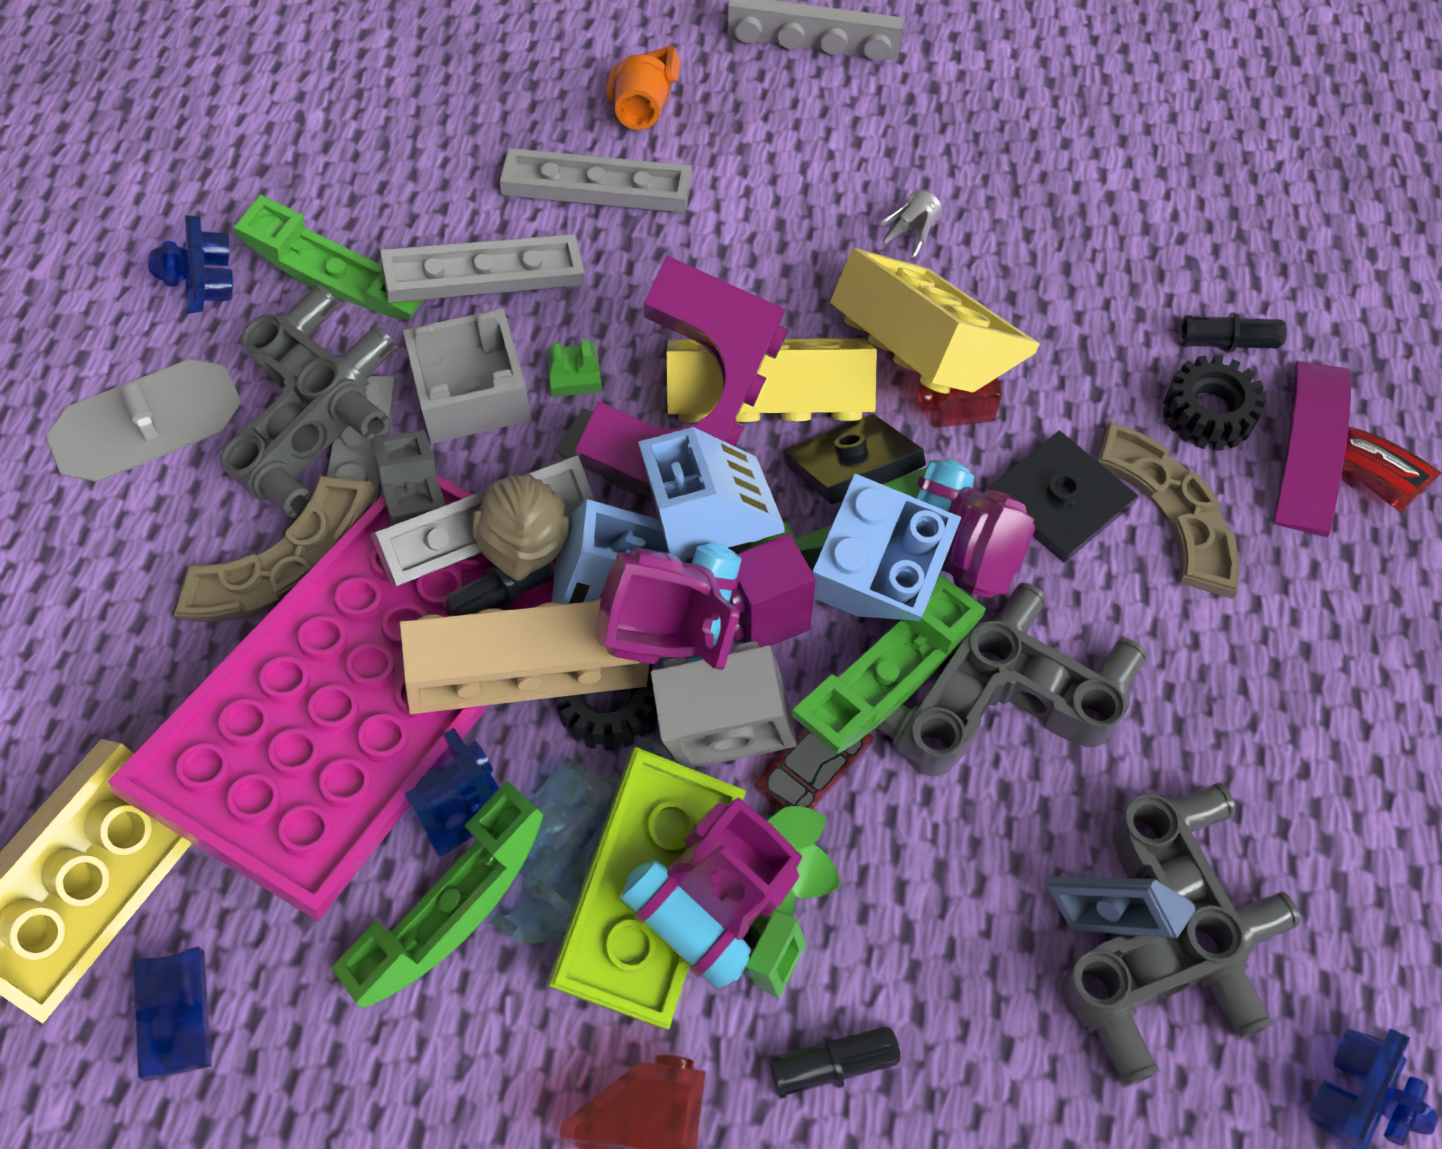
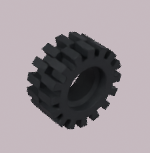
[1163,355,1266,451]
[555,664,658,751]

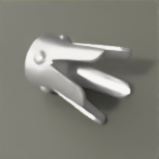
[879,190,942,257]

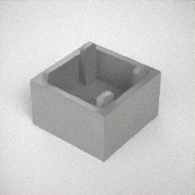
[403,308,532,444]
[651,641,797,768]

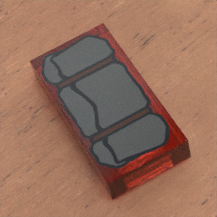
[754,728,874,810]

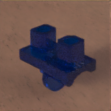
[147,215,233,314]
[131,946,212,1082]
[1310,1028,1439,1149]

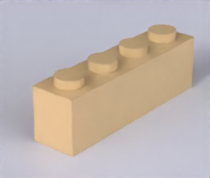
[400,598,650,714]

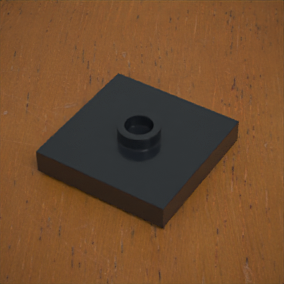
[783,414,926,505]
[988,430,1138,563]

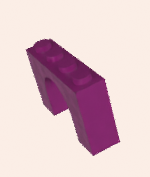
[575,255,789,493]

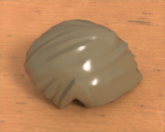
[473,473,569,580]

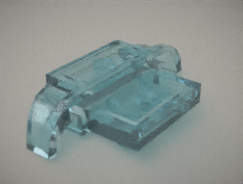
[489,737,672,944]

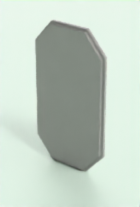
[46,359,242,482]

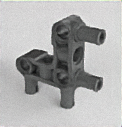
[220,283,399,519]
[876,582,1148,776]
[1061,782,1300,1088]

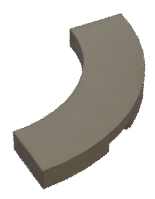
[1097,421,1239,599]
[174,476,377,622]

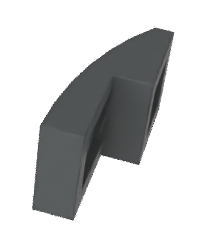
[371,430,446,526]

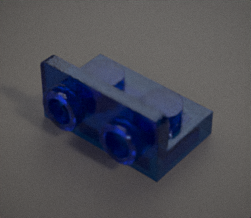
[404,728,499,858]

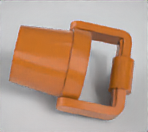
[606,45,681,130]

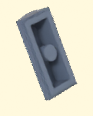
[1045,876,1195,938]

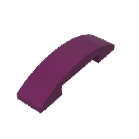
[1274,360,1351,538]

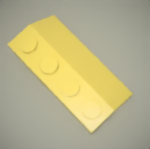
[830,247,1040,394]
[667,338,877,422]
[0,739,192,1023]

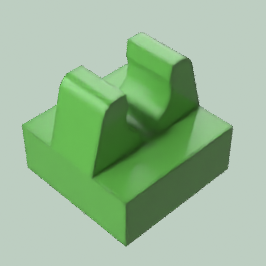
[546,340,602,397]
[742,911,807,998]

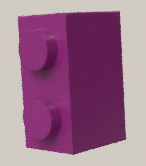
[729,533,816,648]

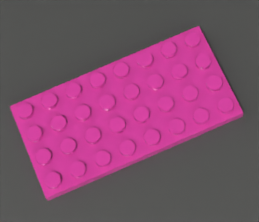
[108,475,556,921]

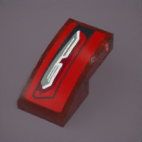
[1341,427,1442,513]

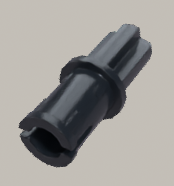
[1181,312,1287,352]
[443,563,553,616]
[769,1027,901,1099]

